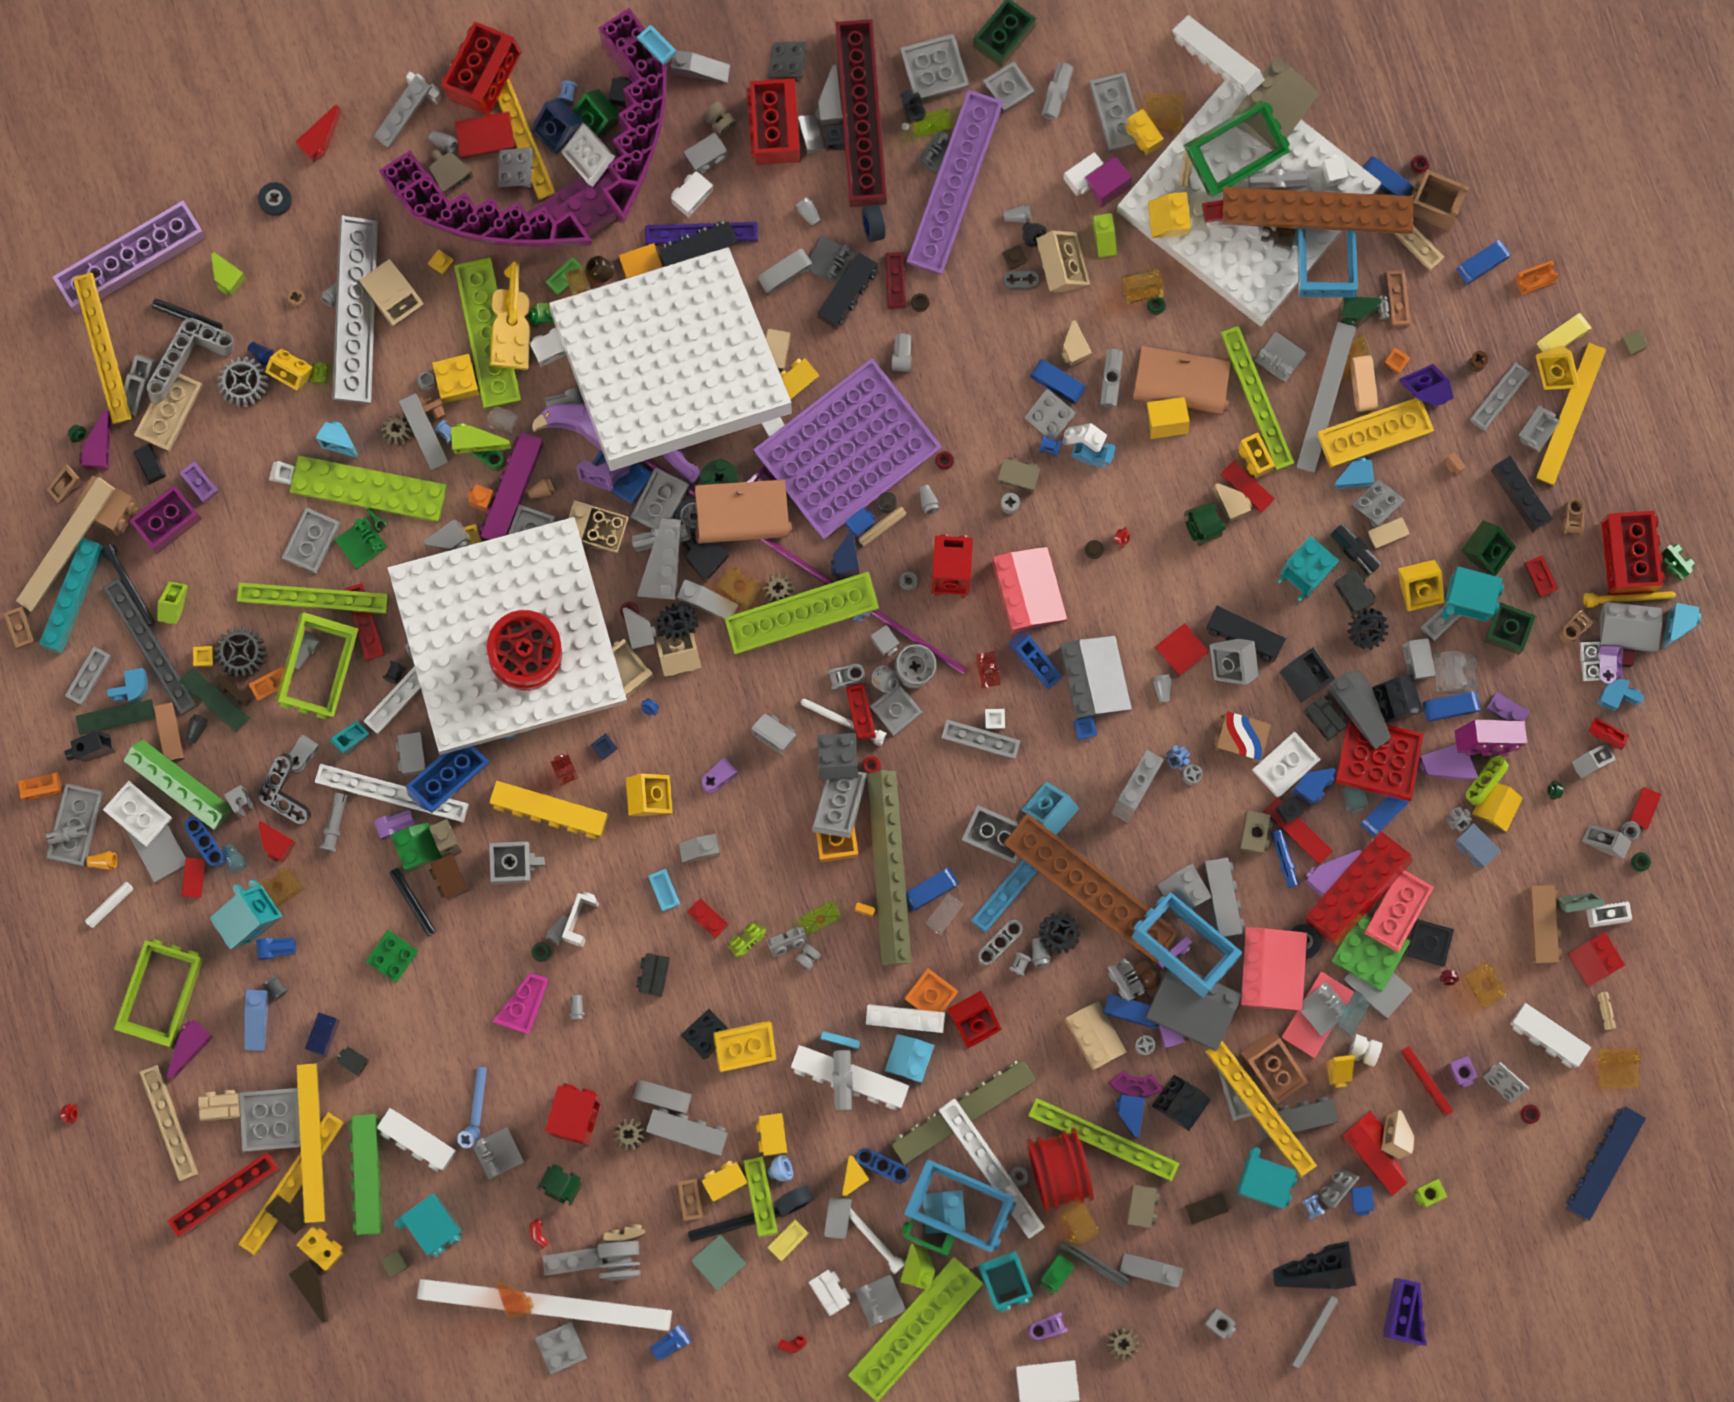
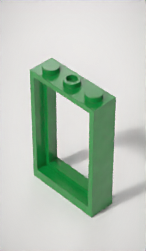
[1183,100,1291,197]

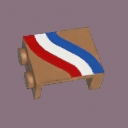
[1213,711,1271,764]

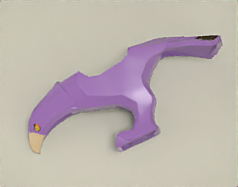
[532,403,700,492]

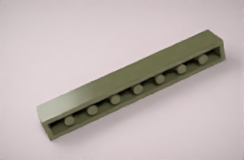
[891,1060,1036,1165]

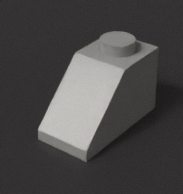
[424,520,472,550]
[623,608,657,649]
[1572,743,1616,779]
[1582,824,1631,859]
[679,834,720,863]

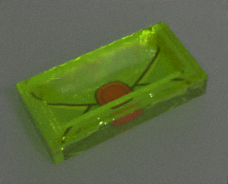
[798,900,842,936]

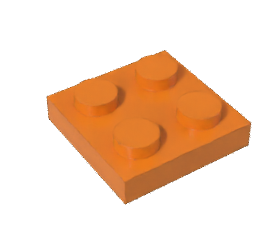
[904,968,959,1012]

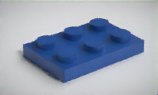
[592,450,652,506]

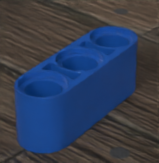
[1362,156,1414,196]
[1456,240,1511,285]
[1030,359,1086,404]
[1423,692,1481,722]
[1360,796,1409,838]
[185,817,226,868]
[906,867,959,912]
[1103,994,1159,1029]
[856,1148,909,1184]

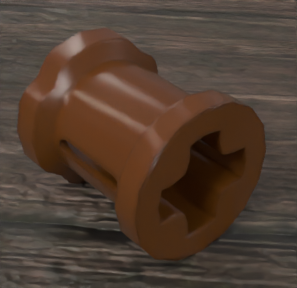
[1469,351,1489,372]

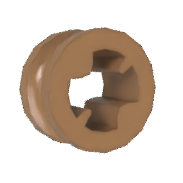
[288,289,306,308]

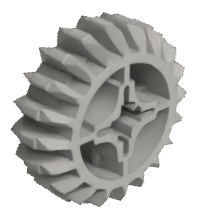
[217,356,268,407]

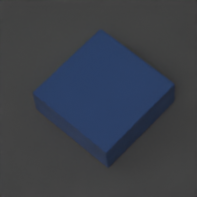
[591,733,618,761]

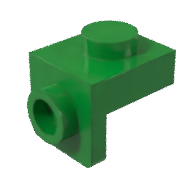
[528,303,555,327]

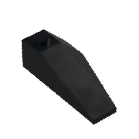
[1273,1241,1357,1289]

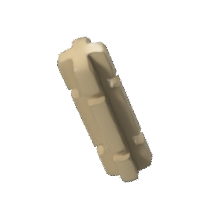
[1179,151,1192,188]
[1597,992,1616,1030]

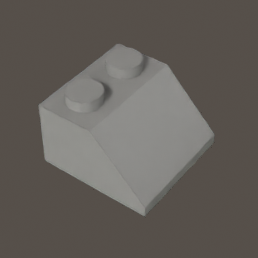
[1210,639,1259,685]
[751,713,797,756]
[1157,864,1212,918]

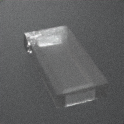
[925,893,964,936]

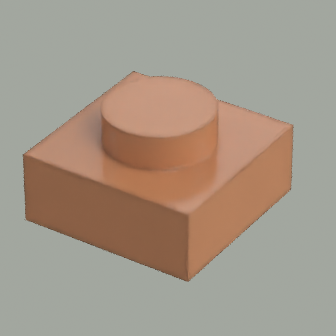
[1445,452,1466,475]

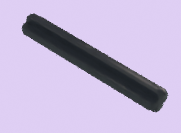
[152,298,223,330]
[389,868,436,937]

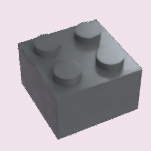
[817,733,858,780]

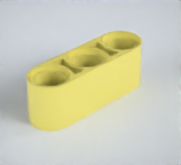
[1537,313,1591,352]

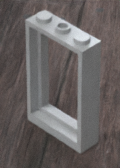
[1111,750,1164,823]

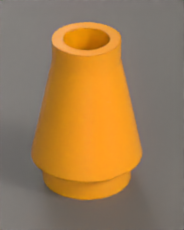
[87,851,118,870]

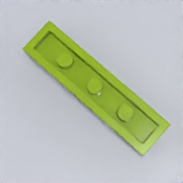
[744,1157,778,1238]

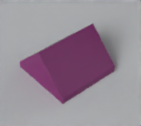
[1085,156,1132,208]

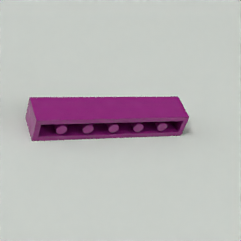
[479,432,544,541]

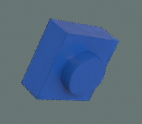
[1074,717,1097,740]

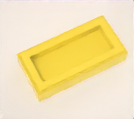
[767,1220,809,1262]

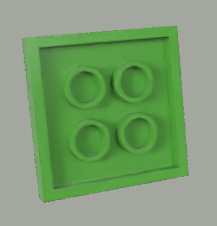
[1331,915,1411,991]

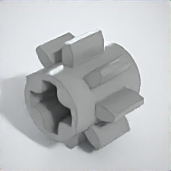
[1447,807,1472,832]

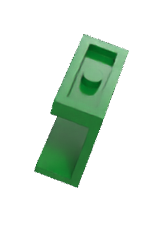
[901,1219,955,1257]

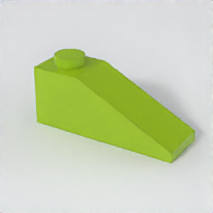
[451,423,511,454]

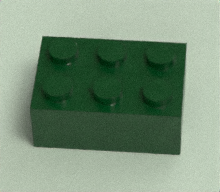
[973,0,1037,68]

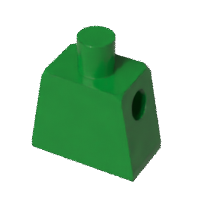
[1037,1254,1075,1295]

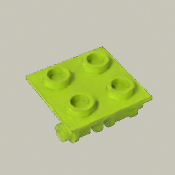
[727,921,767,958]

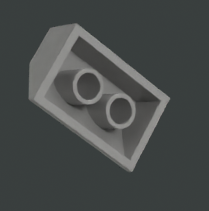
[1600,602,1662,652]
[962,805,1018,864]

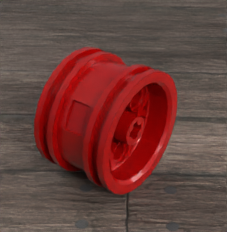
[487,610,562,691]
[1026,1127,1094,1213]

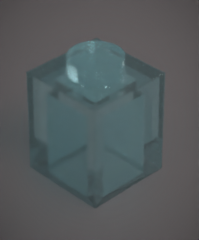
[1341,786,1368,814]

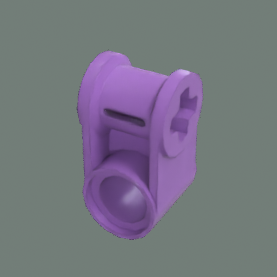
[1599,646,1623,684]
[702,758,738,793]
[1028,1312,1068,1340]

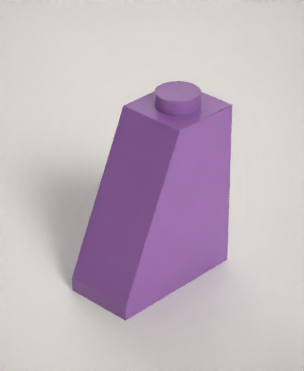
[1418,744,1478,781]

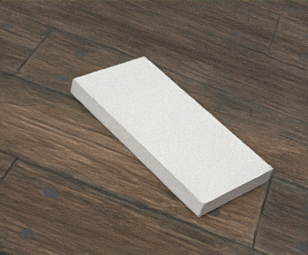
[561,123,615,187]

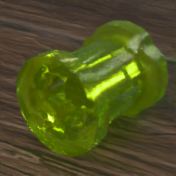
[310,362,330,385]

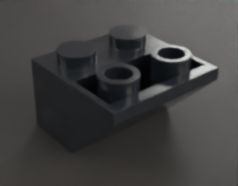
[1279,647,1335,703]
[1372,675,1423,723]
[1152,1075,1211,1131]

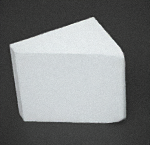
[269,461,295,485]

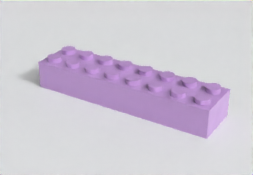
[53,200,206,314]

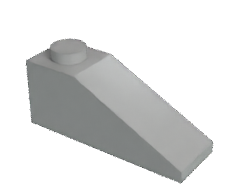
[671,51,730,83]
[815,65,843,126]
[677,580,738,620]
[1119,1253,1183,1288]

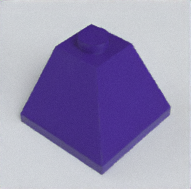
[1399,364,1453,406]

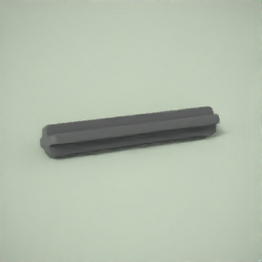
[1059,1239,1129,1288]

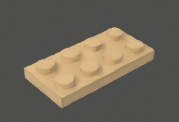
[134,373,203,452]

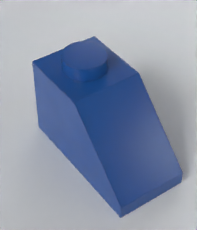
[1115,1095,1145,1138]

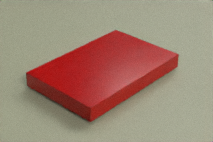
[455,111,516,159]

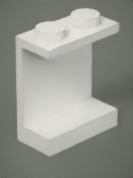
[562,892,599,948]

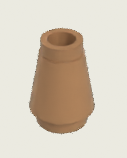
[527,478,556,500]

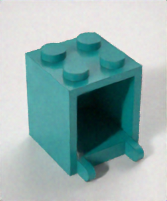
[1277,536,1339,602]
[1442,567,1504,622]
[210,879,283,949]
[1235,1147,1298,1210]
[394,1193,464,1257]
[978,1251,1033,1312]

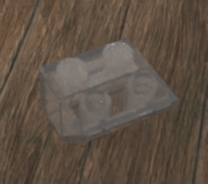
[1435,651,1478,694]

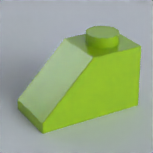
[1092,213,1117,258]
[211,252,246,296]
[158,581,188,624]
[900,1244,935,1290]

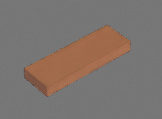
[1385,270,1411,327]
[154,702,185,761]

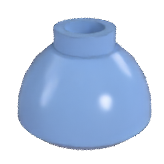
[767,1154,793,1181]

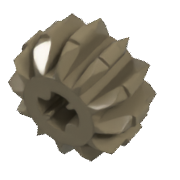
[381,414,413,447]
[762,573,794,603]
[613,1118,646,1151]
[1106,1327,1140,1362]

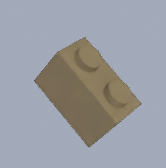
[997,457,1041,494]
[1126,1185,1160,1229]

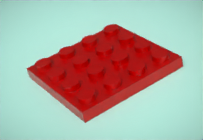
[1335,717,1424,802]

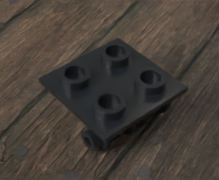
[681,1009,729,1060]

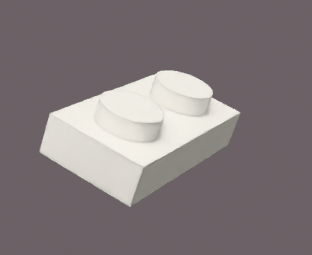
[406,71,442,104]

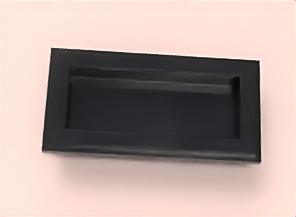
[133,443,166,484]

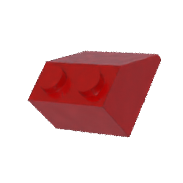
[1568,932,1625,987]
[947,991,1002,1048]

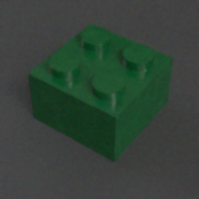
[1483,602,1536,655]

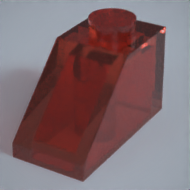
[551,754,579,786]

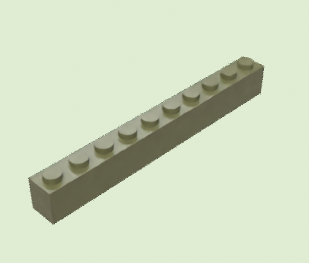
[867,770,912,966]

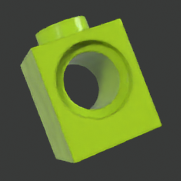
[1414,1179,1447,1208]

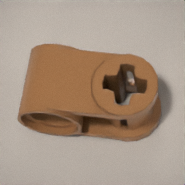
[1562,498,1585,535]
[1559,608,1596,644]

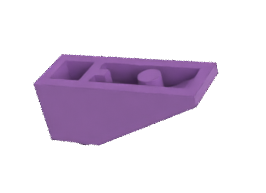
[1305,850,1362,897]

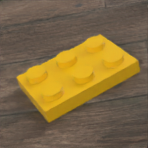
[713,1021,776,1072]

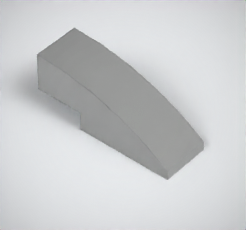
[124,355,157,416]

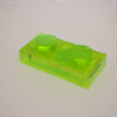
[912,108,952,137]

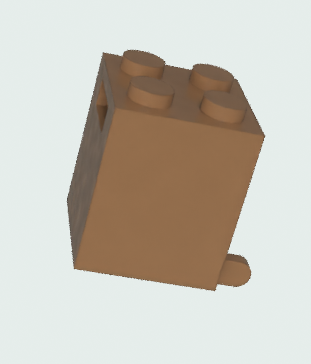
[1412,170,1469,231]
[70,476,140,538]

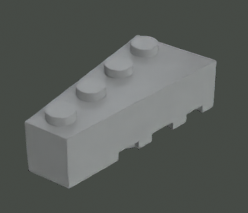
[637,518,681,600]

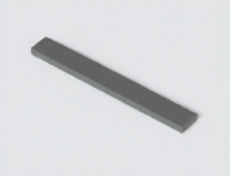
[103,578,198,716]

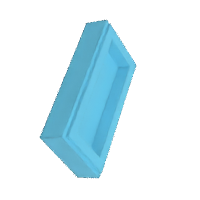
[637,25,677,65]
[648,869,680,912]
[821,1031,860,1050]

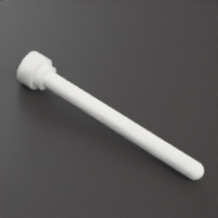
[800,699,887,747]
[849,1209,905,1274]

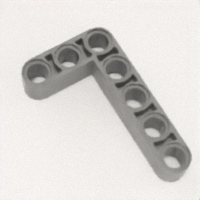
[147,318,235,403]

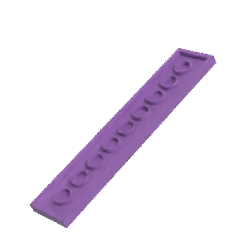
[907,90,1004,275]

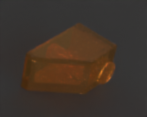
[496,1281,534,1320]

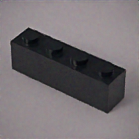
[659,220,737,266]
[817,252,879,330]
[1491,456,1553,533]
[1205,605,1286,662]

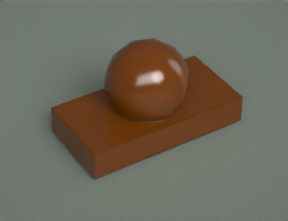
[1131,958,1161,1001]

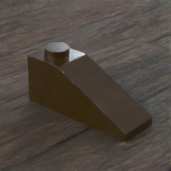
[289,1260,328,1323]

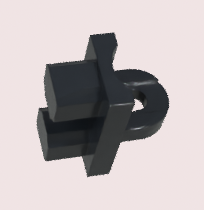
[900,89,926,124]

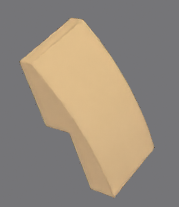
[604,1224,646,1241]

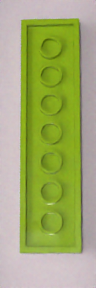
[454,258,521,410]
[290,455,447,522]
[725,572,879,655]
[848,1257,984,1402]

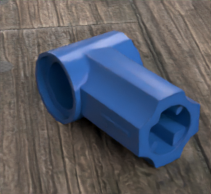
[256,937,296,960]
[650,1325,691,1361]

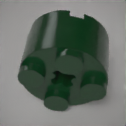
[700,459,739,485]
[1184,502,1226,546]
[537,1164,583,1206]

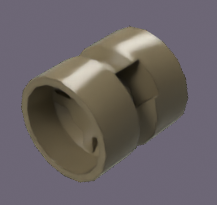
[702,102,737,138]

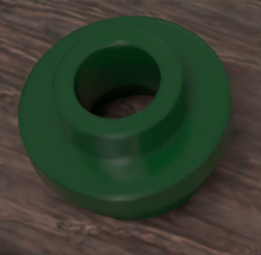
[1147,296,1166,315]
[68,425,86,443]
[1547,781,1563,800]
[1631,852,1651,872]
[532,942,551,962]

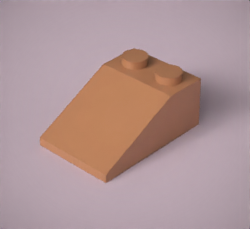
[1241,1031,1308,1104]

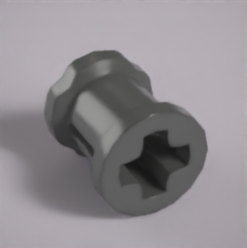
[263,974,289,1000]

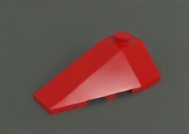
[1341,1111,1407,1196]

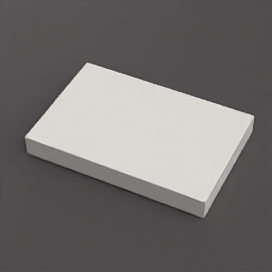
[1252,732,1321,798]
[103,781,173,847]
[1016,1360,1080,1402]

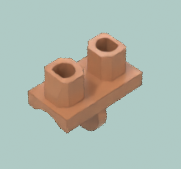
[418,395,446,421]

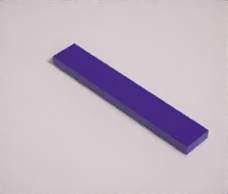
[645,222,758,245]

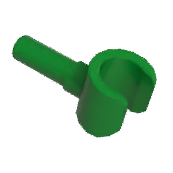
[366,508,387,531]

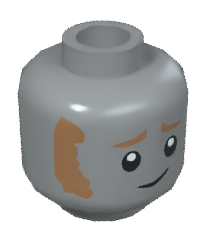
[871,665,900,693]

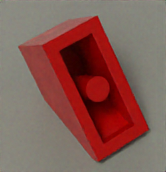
[258,821,296,863]

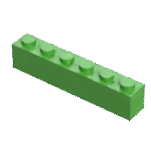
[124,740,232,830]
[349,1114,383,1235]

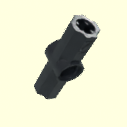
[1330,523,1382,576]

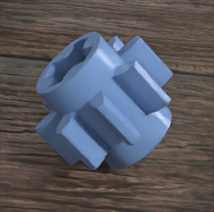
[1166,745,1190,770]

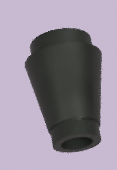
[185,714,208,744]

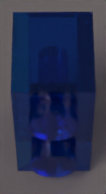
[305,1012,340,1057]

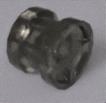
[878,492,897,514]

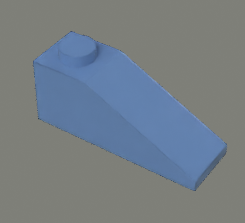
[245,990,269,1051]

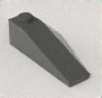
[1328,671,1391,750]

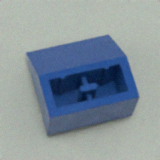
[1291,768,1336,807]

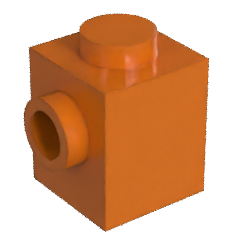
[467,484,494,512]

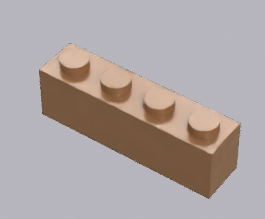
[1528,885,1562,965]

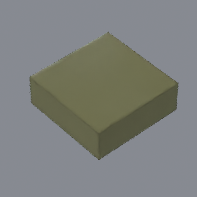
[1622,330,1648,356]
[381,1250,408,1277]

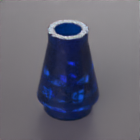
[247,341,274,366]

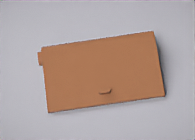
[1133,346,1231,414]
[695,480,792,544]

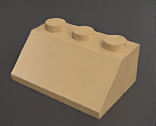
[1036,230,1090,292]
[1065,1001,1127,1071]

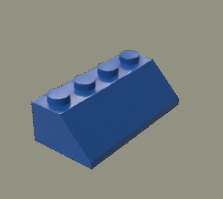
[406,746,490,813]

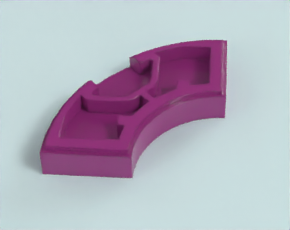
[1108,1071,1163,1098]

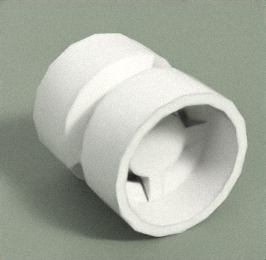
[1348,1034,1382,1067]

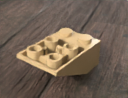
[359,259,424,327]
[569,500,629,553]

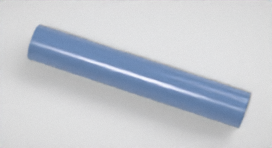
[470,1067,487,1127]

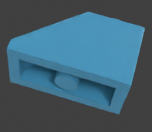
[1333,458,1374,490]

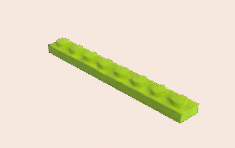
[1220,326,1294,471]
[237,582,390,614]
[1028,1098,1180,1182]

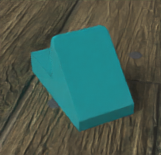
[330,720,370,755]

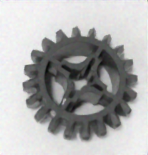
[214,626,267,678]

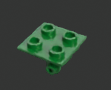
[335,517,387,569]
[365,930,418,983]

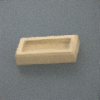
[1367,517,1410,550]

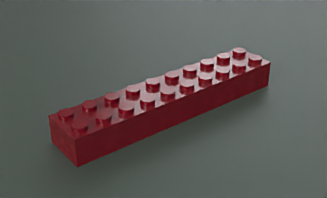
[835,19,887,207]

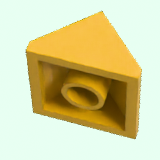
[1536,345,1580,390]
[1147,397,1190,439]
[1471,781,1523,832]
[842,1156,869,1197]

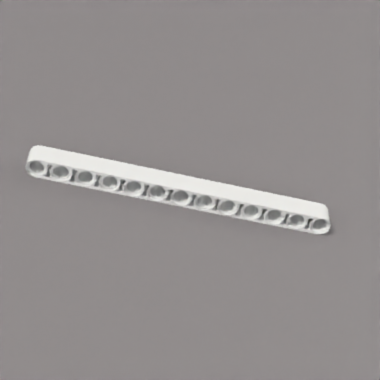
[417,1279,672,1331]

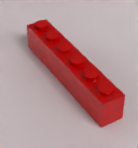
[167,1152,281,1238]

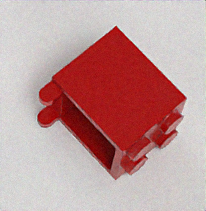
[931,534,973,598]

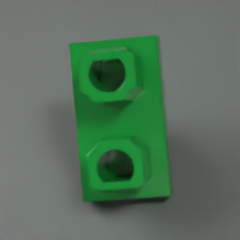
[1661,544,1695,581]

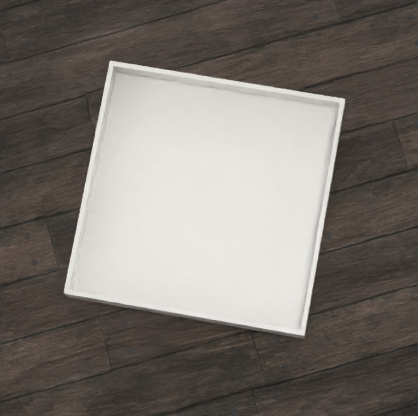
[1116,81,1381,328]
[549,247,792,471]
[388,517,627,755]

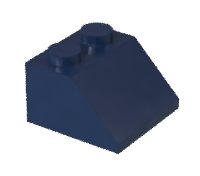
[530,98,584,155]
[830,532,859,581]

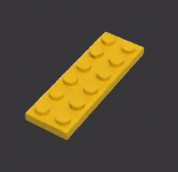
[1316,398,1434,468]

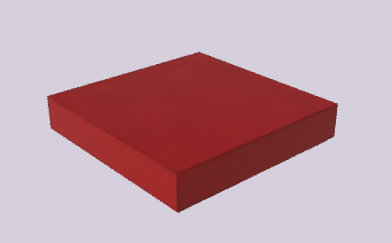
[1155,623,1209,677]

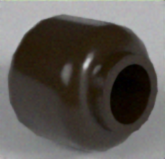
[586,255,614,283]

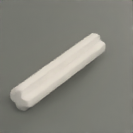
[85,882,133,928]

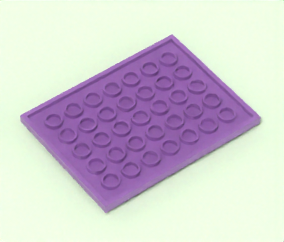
[753,358,942,540]

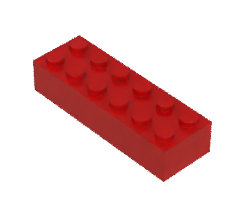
[1305,831,1413,947]

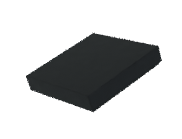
[1406,919,1454,967]

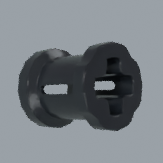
[382,661,406,685]

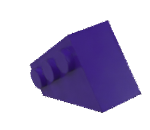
[1383,1278,1427,1346]

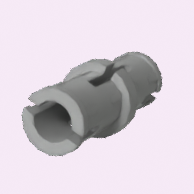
[46,824,88,845]

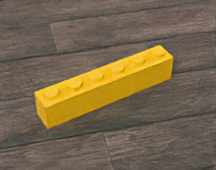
[489,781,608,840]

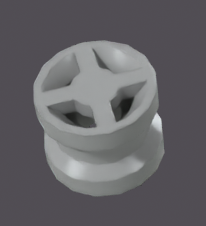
[1001,493,1020,515]
[1182,764,1203,786]
[1135,1035,1155,1056]

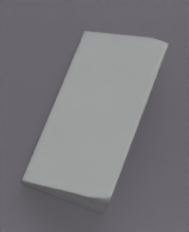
[798,115,825,155]
[824,1196,852,1239]

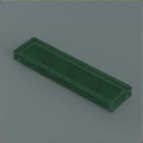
[179,667,250,733]
[76,699,156,735]

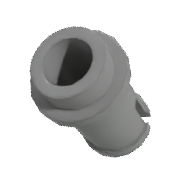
[569,995,585,1020]

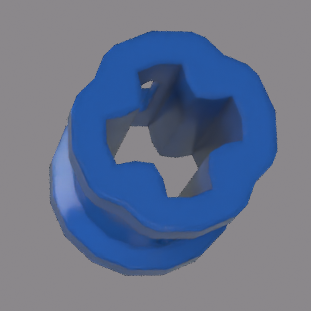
[1039,436,1062,457]

